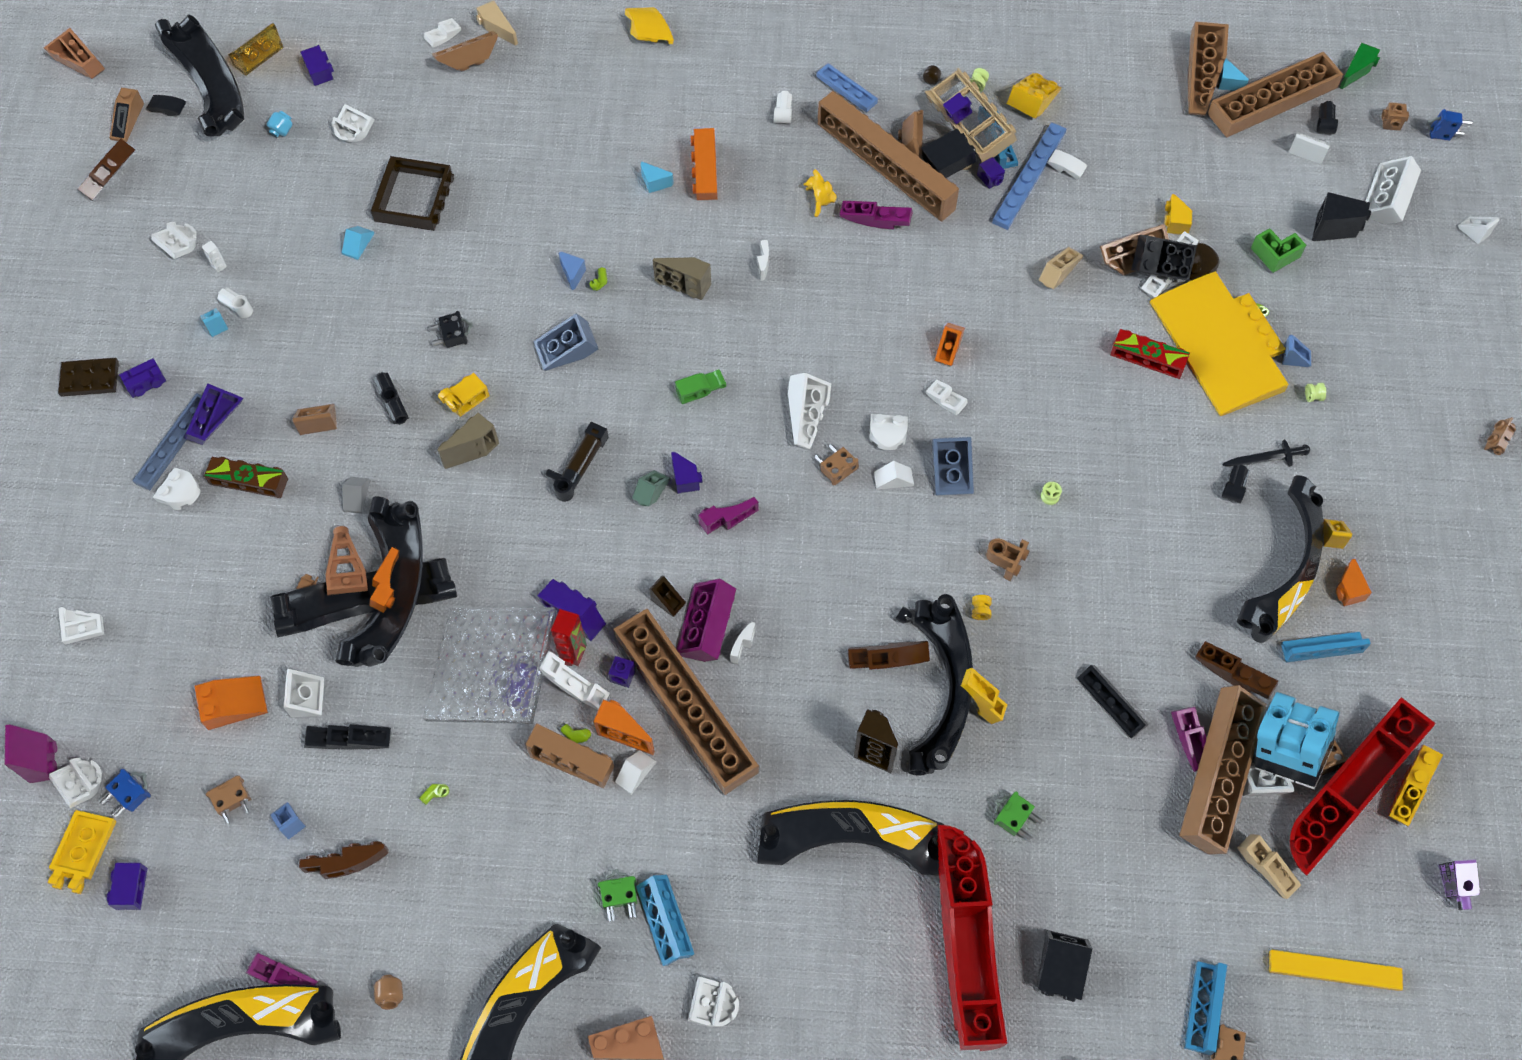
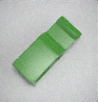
[675,369,726,404]

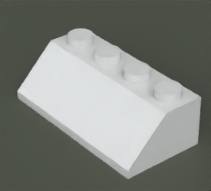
[1366,156,1421,225]

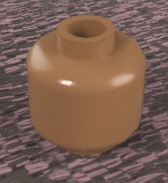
[374,975,403,1010]

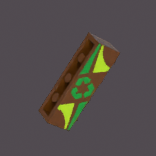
[204,456,288,498]

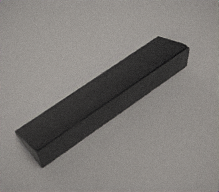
[1077,665,1149,738]

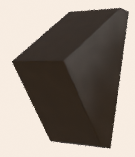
[649,575,686,617]

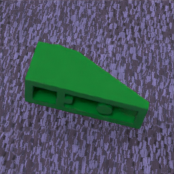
[1339,42,1380,89]

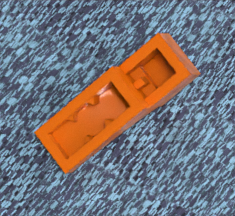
[370,547,399,613]

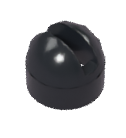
[895,606,912,623]

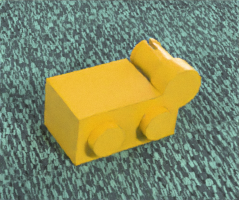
[438,372,490,417]

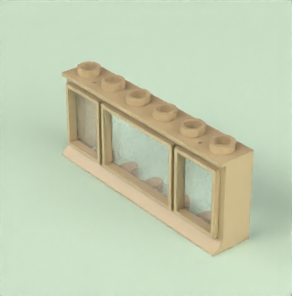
[925,68,1017,163]

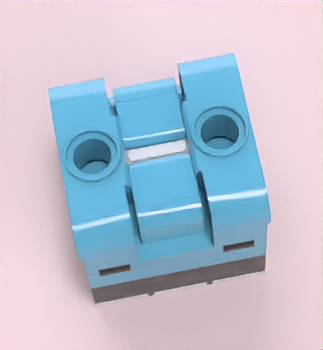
[1255,692,1340,789]

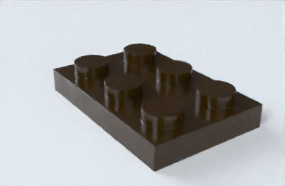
[58,358,119,397]

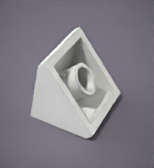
[1289,132,1330,164]
[284,669,324,718]
[1243,763,1294,796]

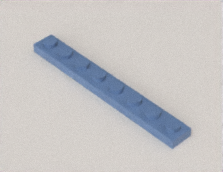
[992,122,1067,230]

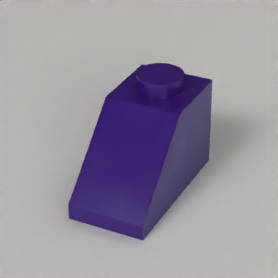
[671,452,703,494]

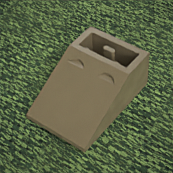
[653,257,712,300]
[437,413,499,469]

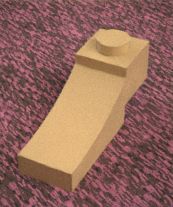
[1237,834,1301,899]

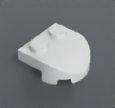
[332,104,375,142]
[152,222,196,259]
[869,414,908,450]
[153,468,201,510]
[49,758,102,808]
[688,977,739,1028]

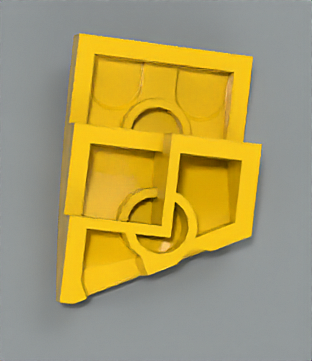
[625,7,674,44]

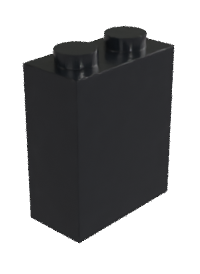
[921,129,977,178]

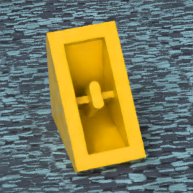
[1323,519,1353,549]

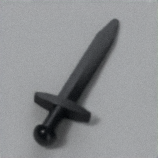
[1222,439,1310,467]

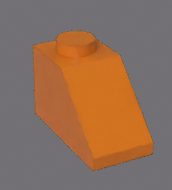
[934,323,965,366]
[1336,559,1372,606]

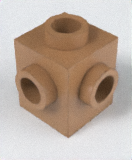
[1382,102,1409,131]

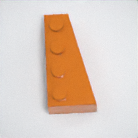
[691,128,717,200]

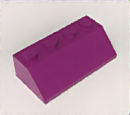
[676,579,736,662]

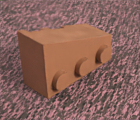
[44,28,105,79]
[588,1016,664,1060]

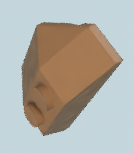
[432,31,498,71]
[898,110,923,159]
[1100,224,1169,275]

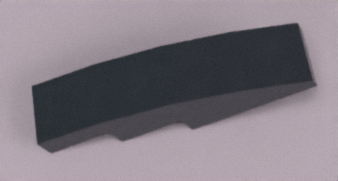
[304,724,391,750]

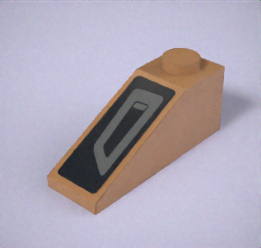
[110,87,144,142]

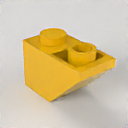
[1164,194,1192,234]

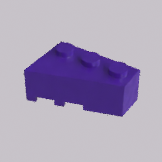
[184,383,244,445]
[537,579,606,641]

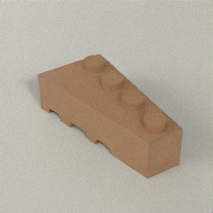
[525,723,614,789]

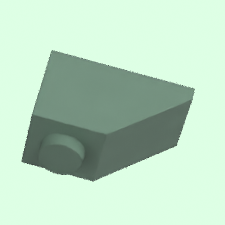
[632,470,670,506]

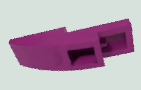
[840,201,913,230]

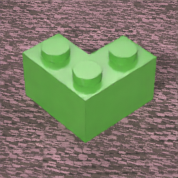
[1251,228,1306,273]

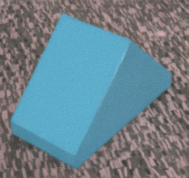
[1219,58,1249,91]
[640,162,674,193]
[342,226,374,260]
[200,308,228,337]

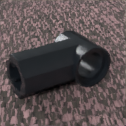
[1316,101,1338,134]
[1222,464,1250,504]

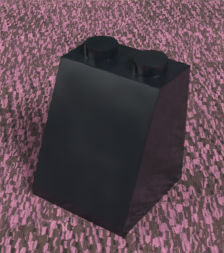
[1311,192,1371,241]
[1037,930,1093,1002]

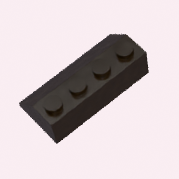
[853,709,898,773]

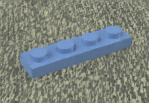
[817,63,878,113]

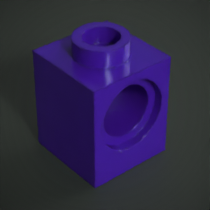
[943,92,972,124]
[977,157,1005,189]
[608,656,636,688]

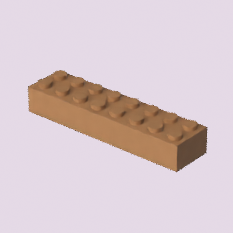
[1208,51,1344,138]
[1179,685,1267,855]

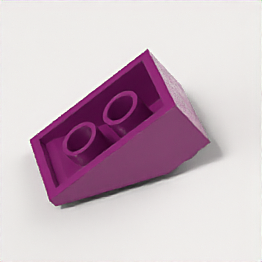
[5,724,57,783]

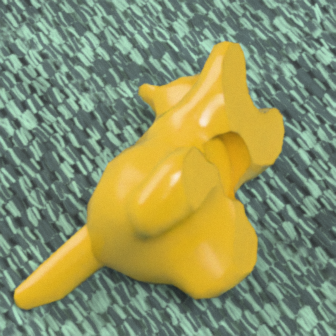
[803,169,837,217]

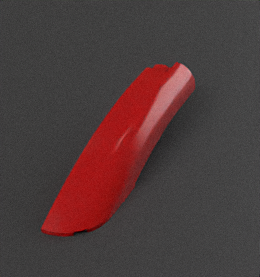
[1290,697,1436,876]
[937,825,1007,1051]

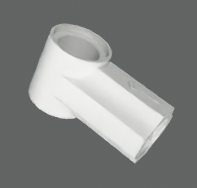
[774,91,792,124]
[217,288,253,318]

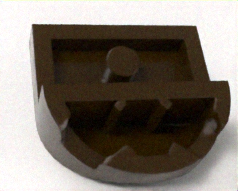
[1190,243,1220,281]

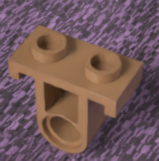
[986,538,1030,581]

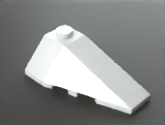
[788,373,831,449]

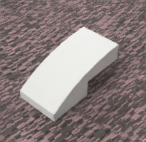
[424,18,461,48]
[1047,150,1088,180]
[757,240,769,281]
[926,379,968,416]
[730,622,756,664]

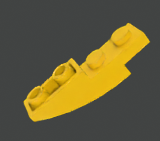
[1388,745,1443,826]

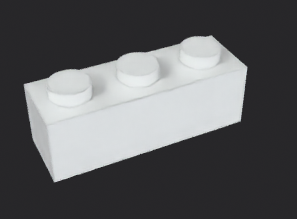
[202,241,227,272]

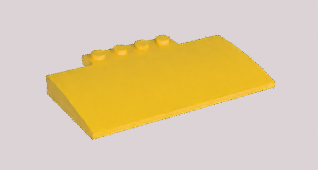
[1150,271,1289,417]

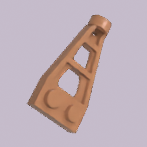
[325,526,368,595]

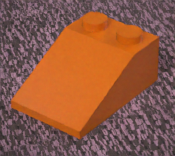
[194,676,268,730]
[593,700,655,755]

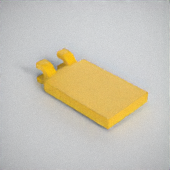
[47,810,117,895]

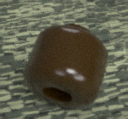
[923,65,941,85]

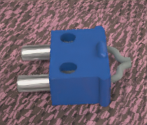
[1427,109,1473,141]
[99,769,151,819]

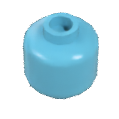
[267,111,293,137]

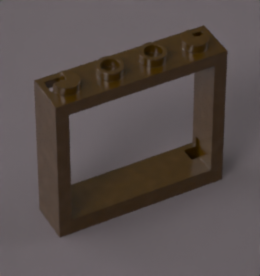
[371,156,454,231]

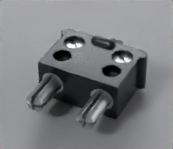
[429,311,473,348]

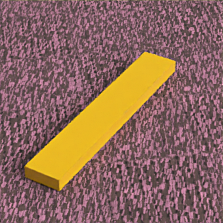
[1269,950,1403,991]

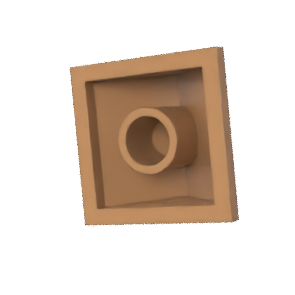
[293,404,337,435]

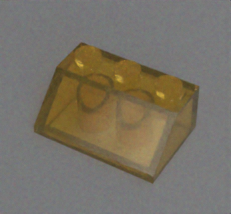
[228,23,284,76]

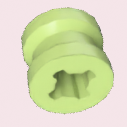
[1305,383,1326,402]
[1041,482,1062,505]

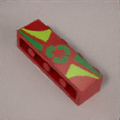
[1110,329,1190,379]
[551,609,587,666]

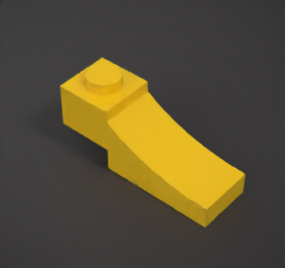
[961,668,1008,724]

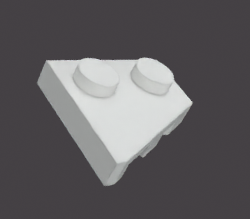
[58,607,105,645]

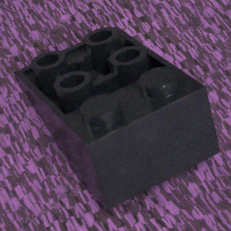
[1131,235,1197,281]

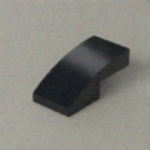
[146,95,186,116]

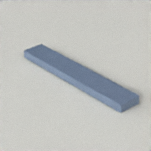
[132,393,202,491]

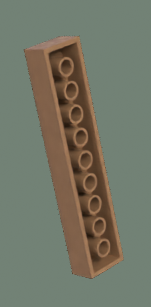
[818,91,959,222]
[614,608,759,795]

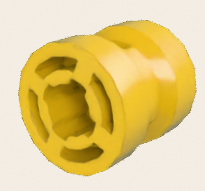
[972,595,992,620]

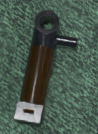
[546,422,609,502]

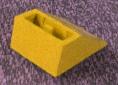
[1006,73,1062,119]

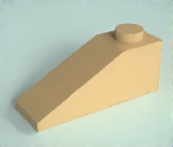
[476,0,518,45]
[1039,247,1084,289]

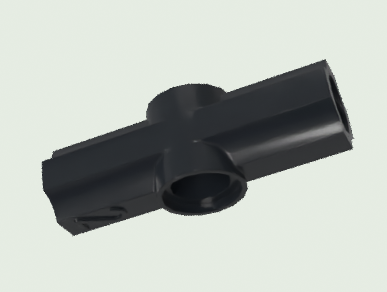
[373,372,409,425]

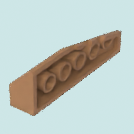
[1188,21,1229,116]

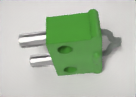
[994,791,1044,841]
[598,869,638,922]

